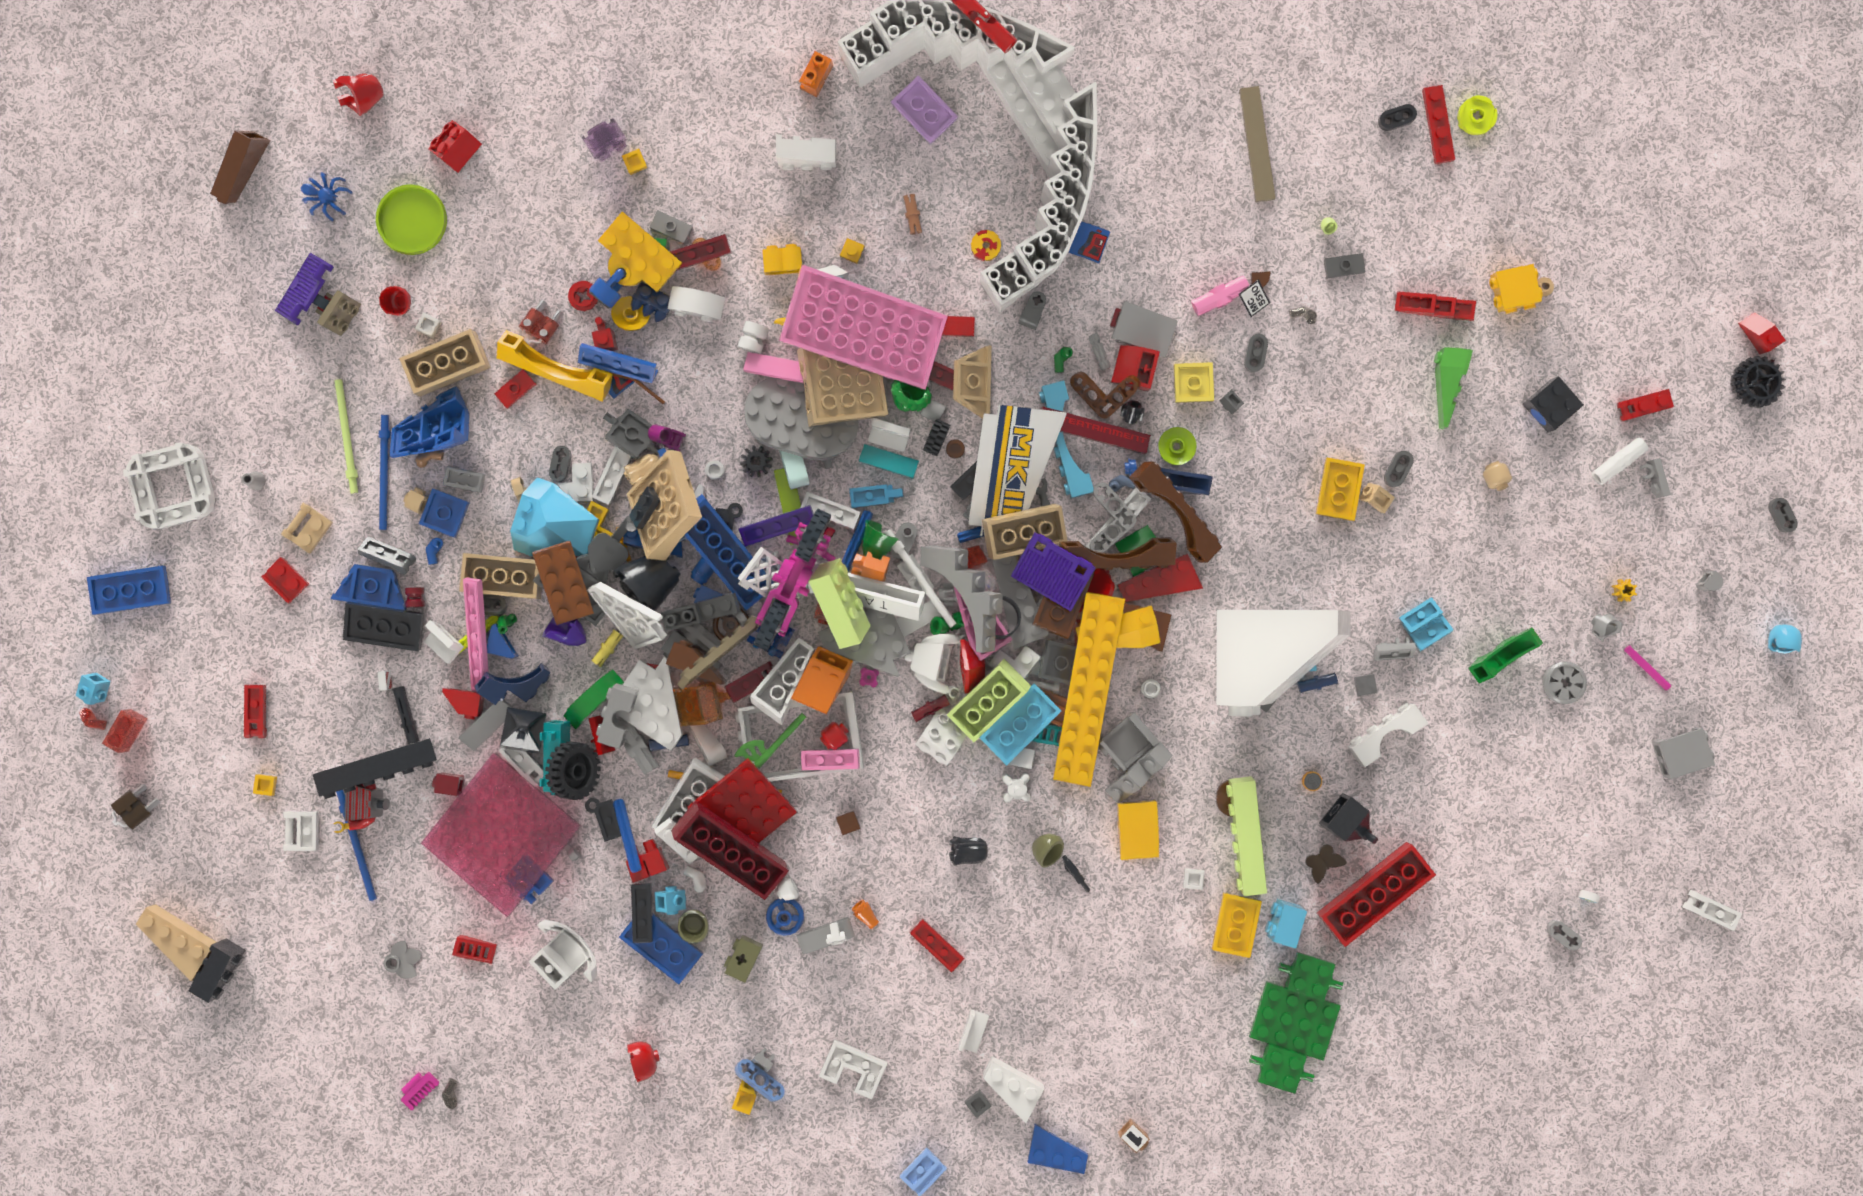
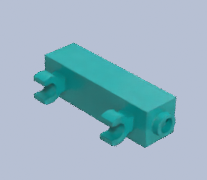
[539,720,570,796]

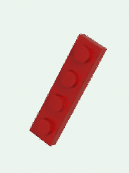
[1422,85,1455,164]

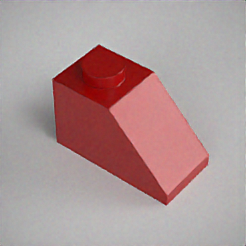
[1738,313,1786,355]
[442,688,485,720]

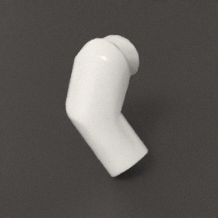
[684,866,707,893]

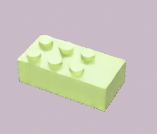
[809,559,871,649]
[947,659,1031,742]

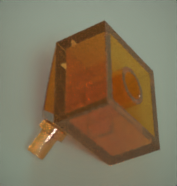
[673,682,730,726]

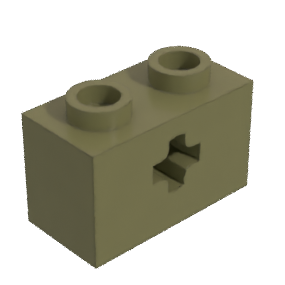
[724,935,763,983]

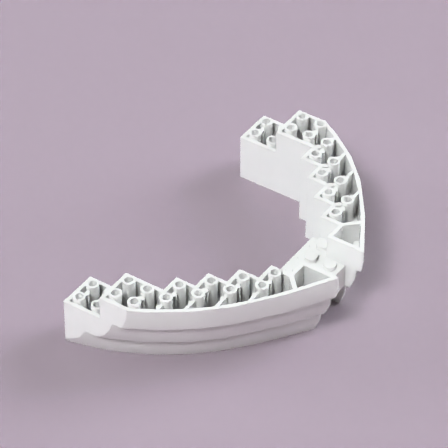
[838,0,1097,313]

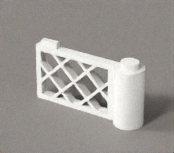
[738,547,808,613]

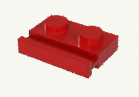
[261,557,309,604]

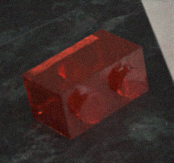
[102,709,148,753]

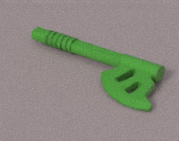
[734,713,806,769]

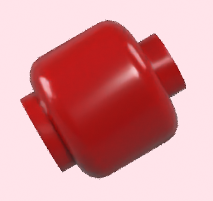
[820,722,849,750]

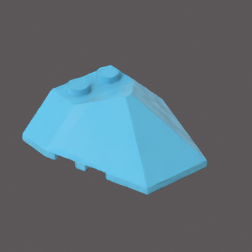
[510,477,599,556]

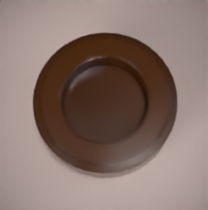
[946,439,965,459]

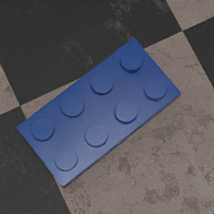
[87,565,171,615]
[619,913,704,984]

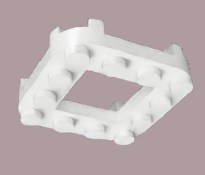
[123,443,215,529]

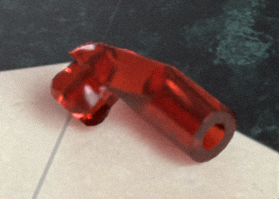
[79,708,107,730]

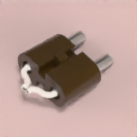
[111,784,160,830]

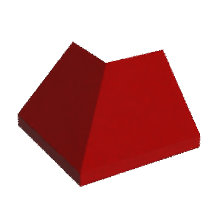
[960,639,985,694]

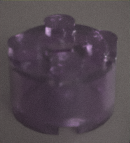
[582,118,627,162]

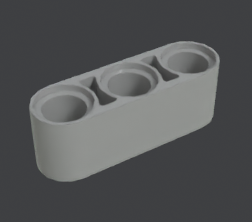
[796,917,855,954]

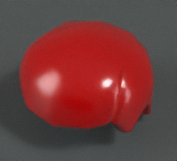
[379,286,411,316]

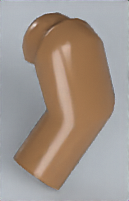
[415,450,444,468]

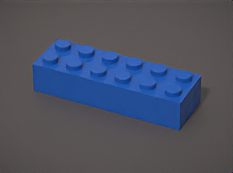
[685,494,774,610]

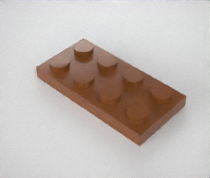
[532,541,594,625]

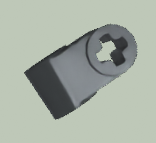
[1018,291,1046,331]

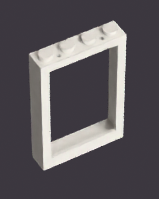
[735,691,864,782]

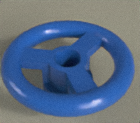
[766,898,804,936]

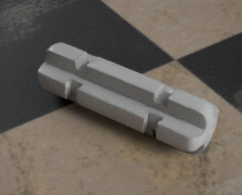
[1088,333,1111,371]

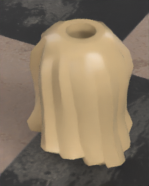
[624,454,659,487]

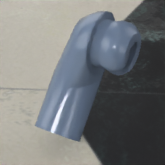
[1109,475,1135,492]

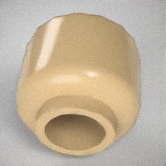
[1483,461,1512,491]

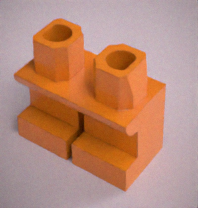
[799,51,833,97]
[851,551,890,582]

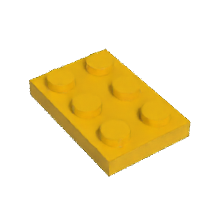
[1315,457,1365,521]
[1211,892,1262,958]

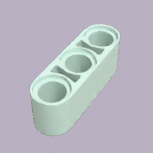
[779,450,810,489]

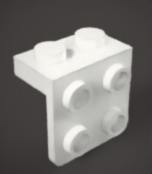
[915,709,967,765]

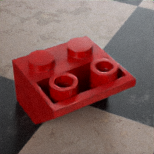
[428,120,482,173]
[1111,345,1160,392]

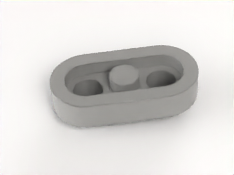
[890,522,917,559]

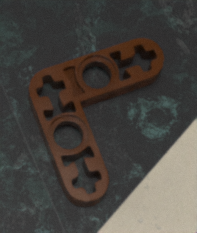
[1070,371,1141,419]

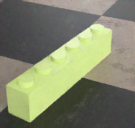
[1226,776,1267,896]

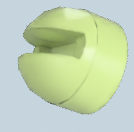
[1320,217,1338,235]

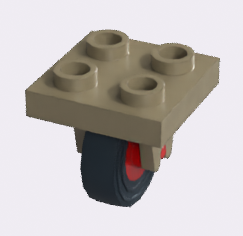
[312,290,361,336]

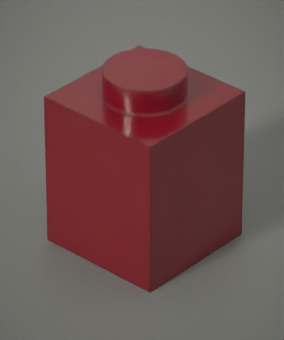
[432,772,464,796]

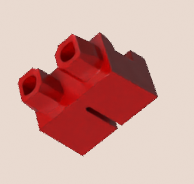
[625,839,670,883]

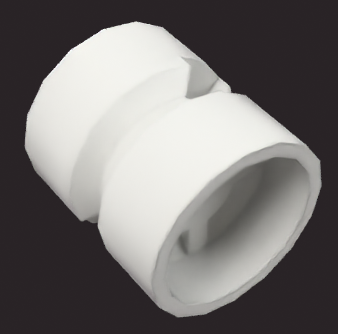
[737,321,769,354]

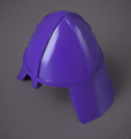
[542,616,587,646]

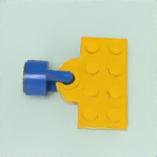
[589,211,682,309]

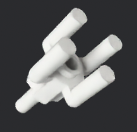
[1002,773,1031,802]

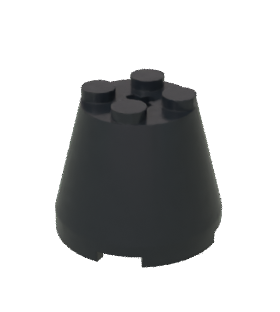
[612,555,681,612]

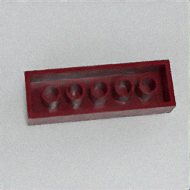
[671,800,789,900]

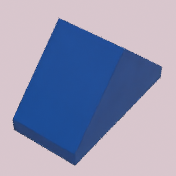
[487,624,519,659]

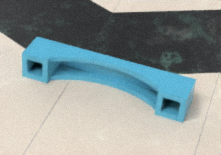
[1039,380,1094,499]

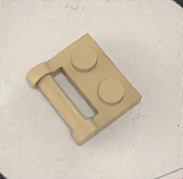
[281,502,333,553]

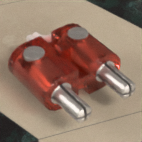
[518,300,563,345]

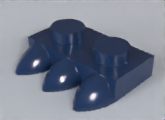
[631,282,670,323]

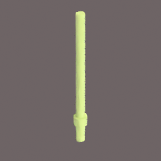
[334,379,358,494]

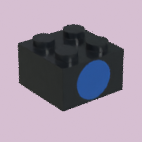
[1523,376,1584,433]

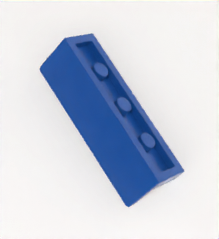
[578,343,658,384]

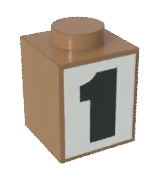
[1118,1118,1150,1153]

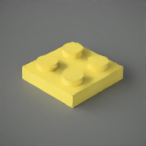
[1173,362,1214,403]

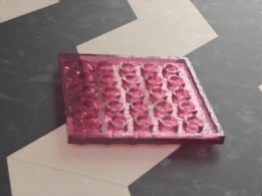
[421,753,582,917]

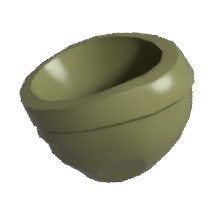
[1032,833,1064,868]
[678,909,709,944]

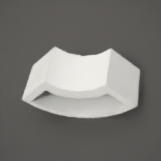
[668,286,725,323]

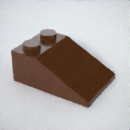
[666,640,727,685]

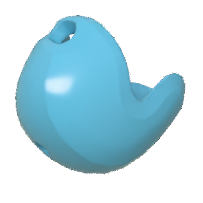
[1768,624,1802,654]

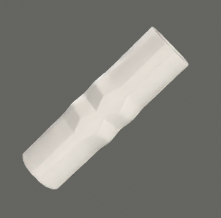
[1592,438,1649,485]

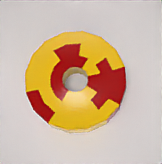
[971,230,1001,261]

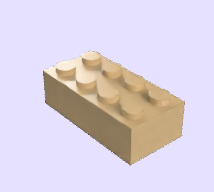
[399,329,491,397]
[982,504,1067,560]
[459,553,542,599]

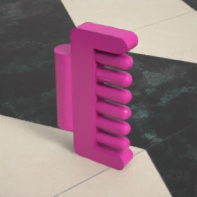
[401,1072,439,1110]

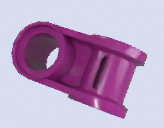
[648,424,686,452]

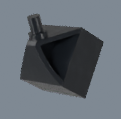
[500,707,547,754]
[1319,793,1378,844]

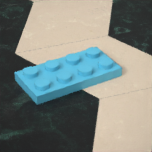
[979,683,1061,766]

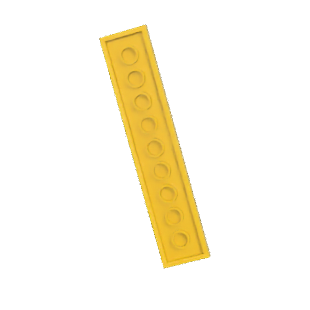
[1053,592,1125,787]

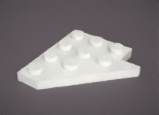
[587,582,667,649]
[616,657,683,751]

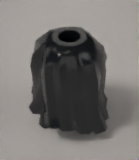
[949,836,988,866]

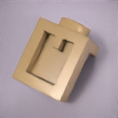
[1359,483,1395,514]

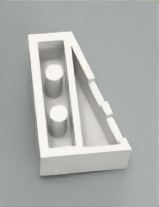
[776,134,836,170]
[983,1056,1044,1123]

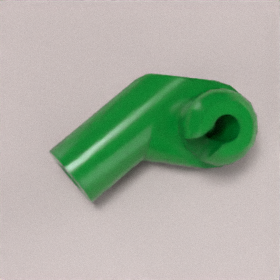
[1054,347,1073,373]
[497,613,517,634]

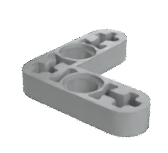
[1089,482,1136,553]

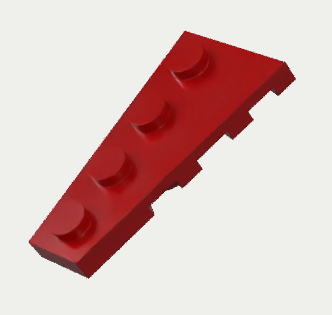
[1117,554,1203,602]

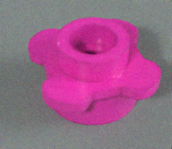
[859,667,879,688]

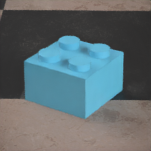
[1265,899,1307,949]

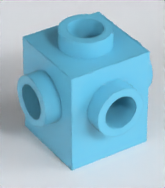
[76,673,111,705]
[654,886,686,915]

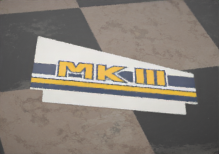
[968,405,1067,537]

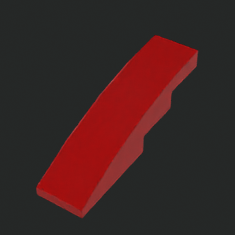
[1395,291,1477,321]

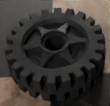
[545,742,601,800]

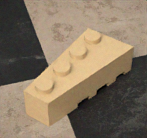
[136,904,216,981]

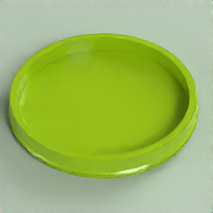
[376,184,447,255]

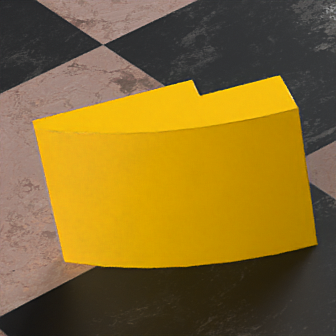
[1117,800,1159,860]

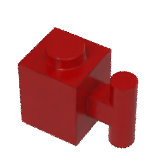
[591,317,618,351]

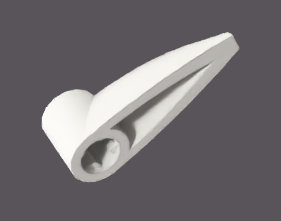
[686,717,727,766]

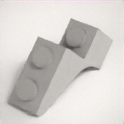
[1105,741,1173,803]

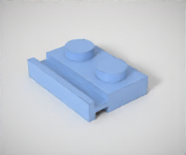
[900,1147,947,1196]

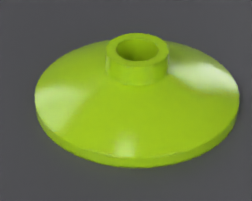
[1158,427,1197,465]

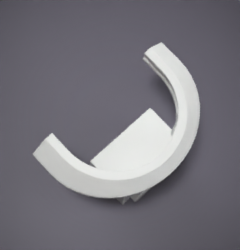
[529,920,597,990]

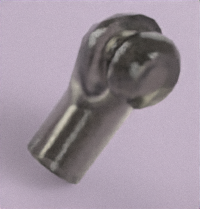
[1289,306,1317,324]
[442,1078,459,1109]

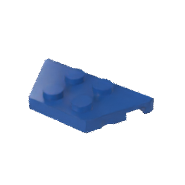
[331,564,406,610]

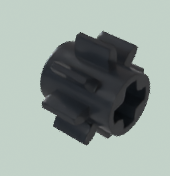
[1120,400,1144,424]

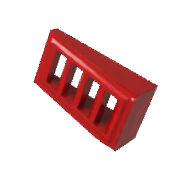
[452,935,498,964]

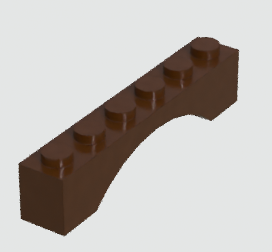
[1129,461,1222,563]
[1059,537,1177,571]

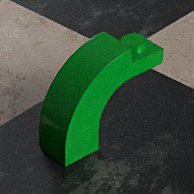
[563,669,624,729]

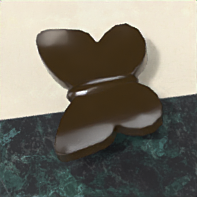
[1305,844,1347,884]

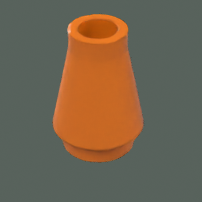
[852,900,879,929]

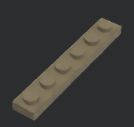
[677,615,760,690]

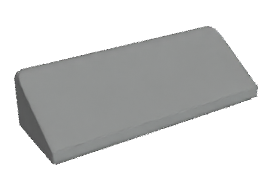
[459,699,513,751]

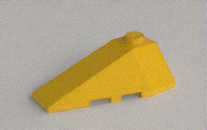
[1075,606,1160,648]

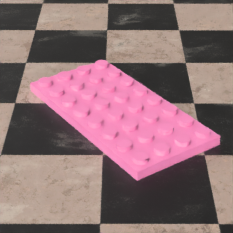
[779,265,947,390]

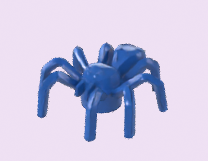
[301,172,352,221]

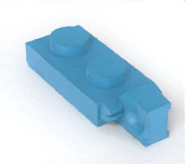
[849,484,904,508]

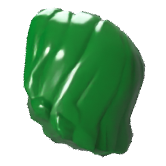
[891,380,932,412]

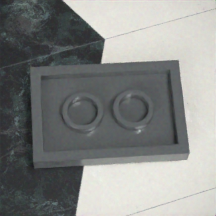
[1038,640,1077,685]

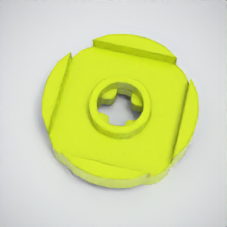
[1457,95,1498,135]

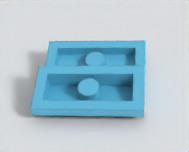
[1399,597,1453,652]

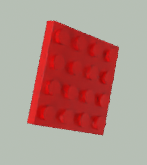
[688,758,797,843]

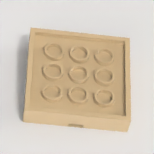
[797,348,888,427]
[627,450,702,560]

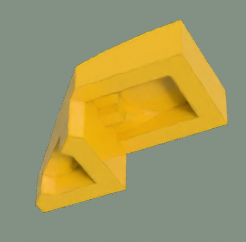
[732,1080,756,1115]

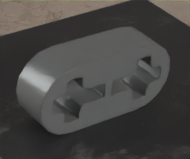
[549,446,571,482]
[1768,498,1798,533]

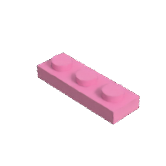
[801,749,860,770]

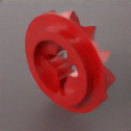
[568,281,598,312]

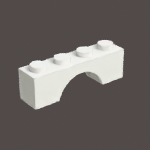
[1348,703,1428,767]

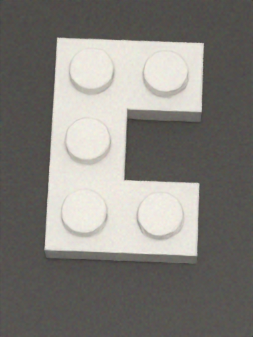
[819,1039,887,1099]

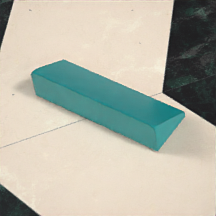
[859,444,919,479]

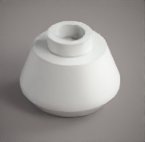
[775,875,799,901]

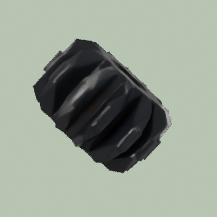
[740,445,773,478]

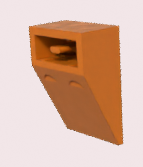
[791,646,853,714]

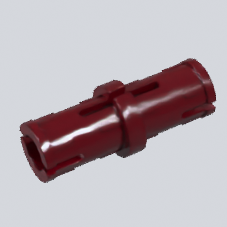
[911,694,950,723]

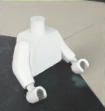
[905,634,967,698]

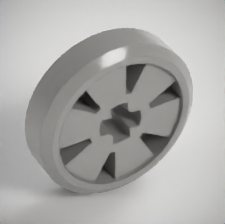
[1542,662,1587,704]

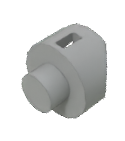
[1591,614,1623,642]

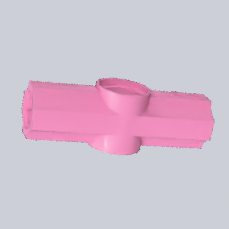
[1191,276,1249,316]

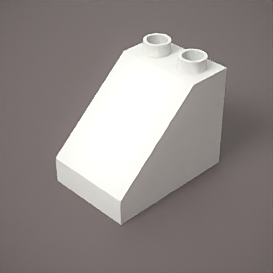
[1216,610,1351,717]

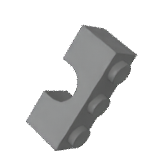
[596,683,639,749]

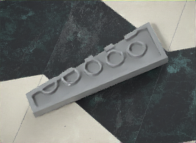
[992,555,1049,650]

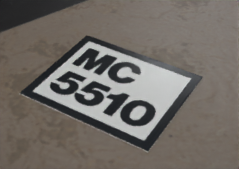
[1239,279,1270,317]

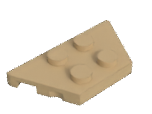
[953,345,992,419]

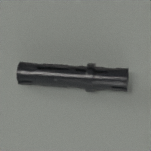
[392,686,420,745]

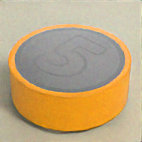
[1302,771,1322,791]

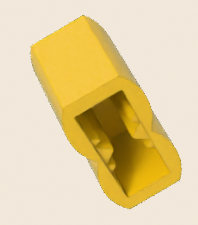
[762,244,802,275]

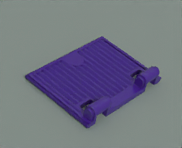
[275,253,334,325]
[1011,532,1095,611]

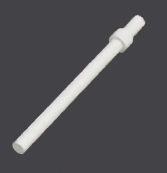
[884,529,957,628]

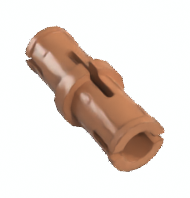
[903,194,922,235]

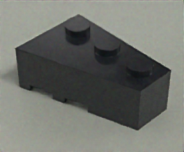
[189,938,246,1003]

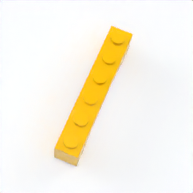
[496,330,612,402]

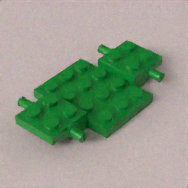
[1249,951,1343,1094]

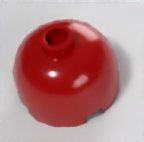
[627,1041,660,1083]

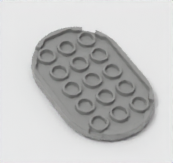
[744,377,858,461]

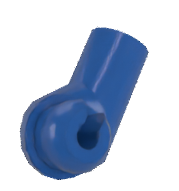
[426,538,443,565]

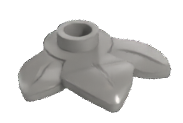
[383,941,422,979]

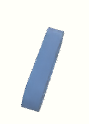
[735,1059,785,1102]

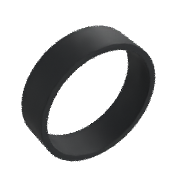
[995,596,1021,639]

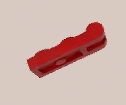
[1616,389,1674,422]
[244,685,267,738]

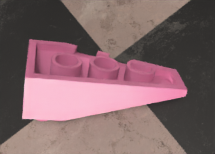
[953,586,1013,661]

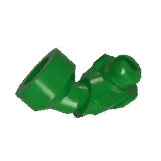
[930,611,964,635]

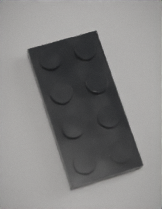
[343,602,424,652]

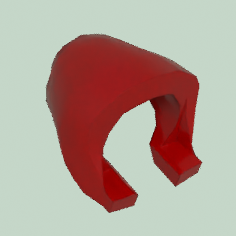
[333,73,384,116]

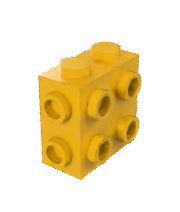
[1489,264,1543,314]

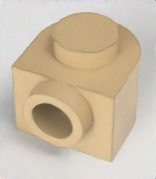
[403,487,429,514]

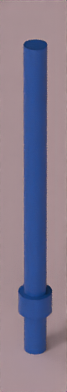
[379,415,391,530]
[336,790,377,901]

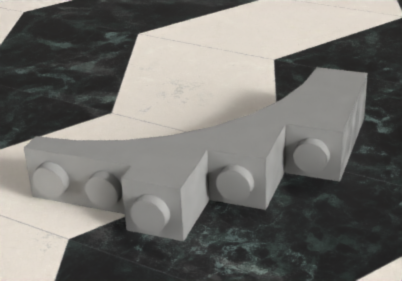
[920,545,1003,653]

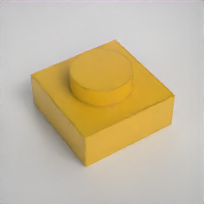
[622,149,648,175]
[840,238,865,264]
[253,774,277,796]

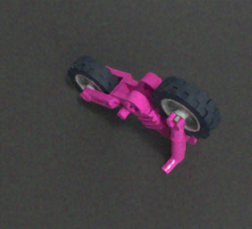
[754,509,836,651]

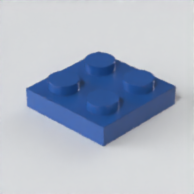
[419,488,470,538]

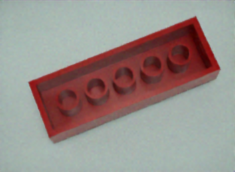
[1316,842,1436,947]

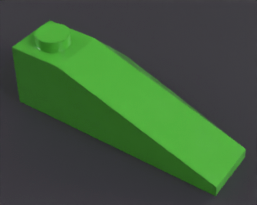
[1434,347,1473,429]

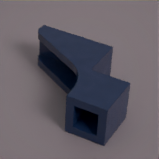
[1139,464,1213,496]

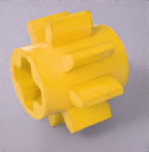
[1611,579,1637,602]

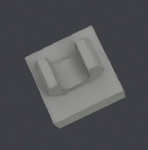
[751,1048,775,1073]

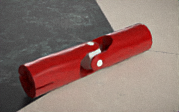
[950,0,1017,53]

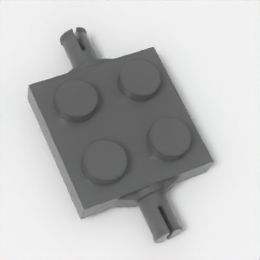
[603,409,661,460]

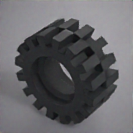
[923,419,951,456]

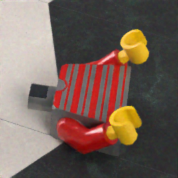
[333,784,390,833]

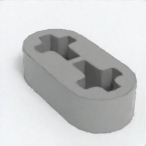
[1547,920,1582,950]

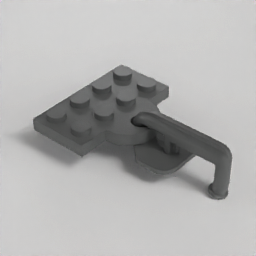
[533,516,637,626]

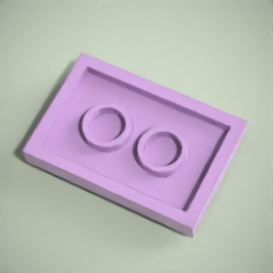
[891,75,958,145]

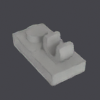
[1639,458,1671,498]
[1373,637,1416,661]

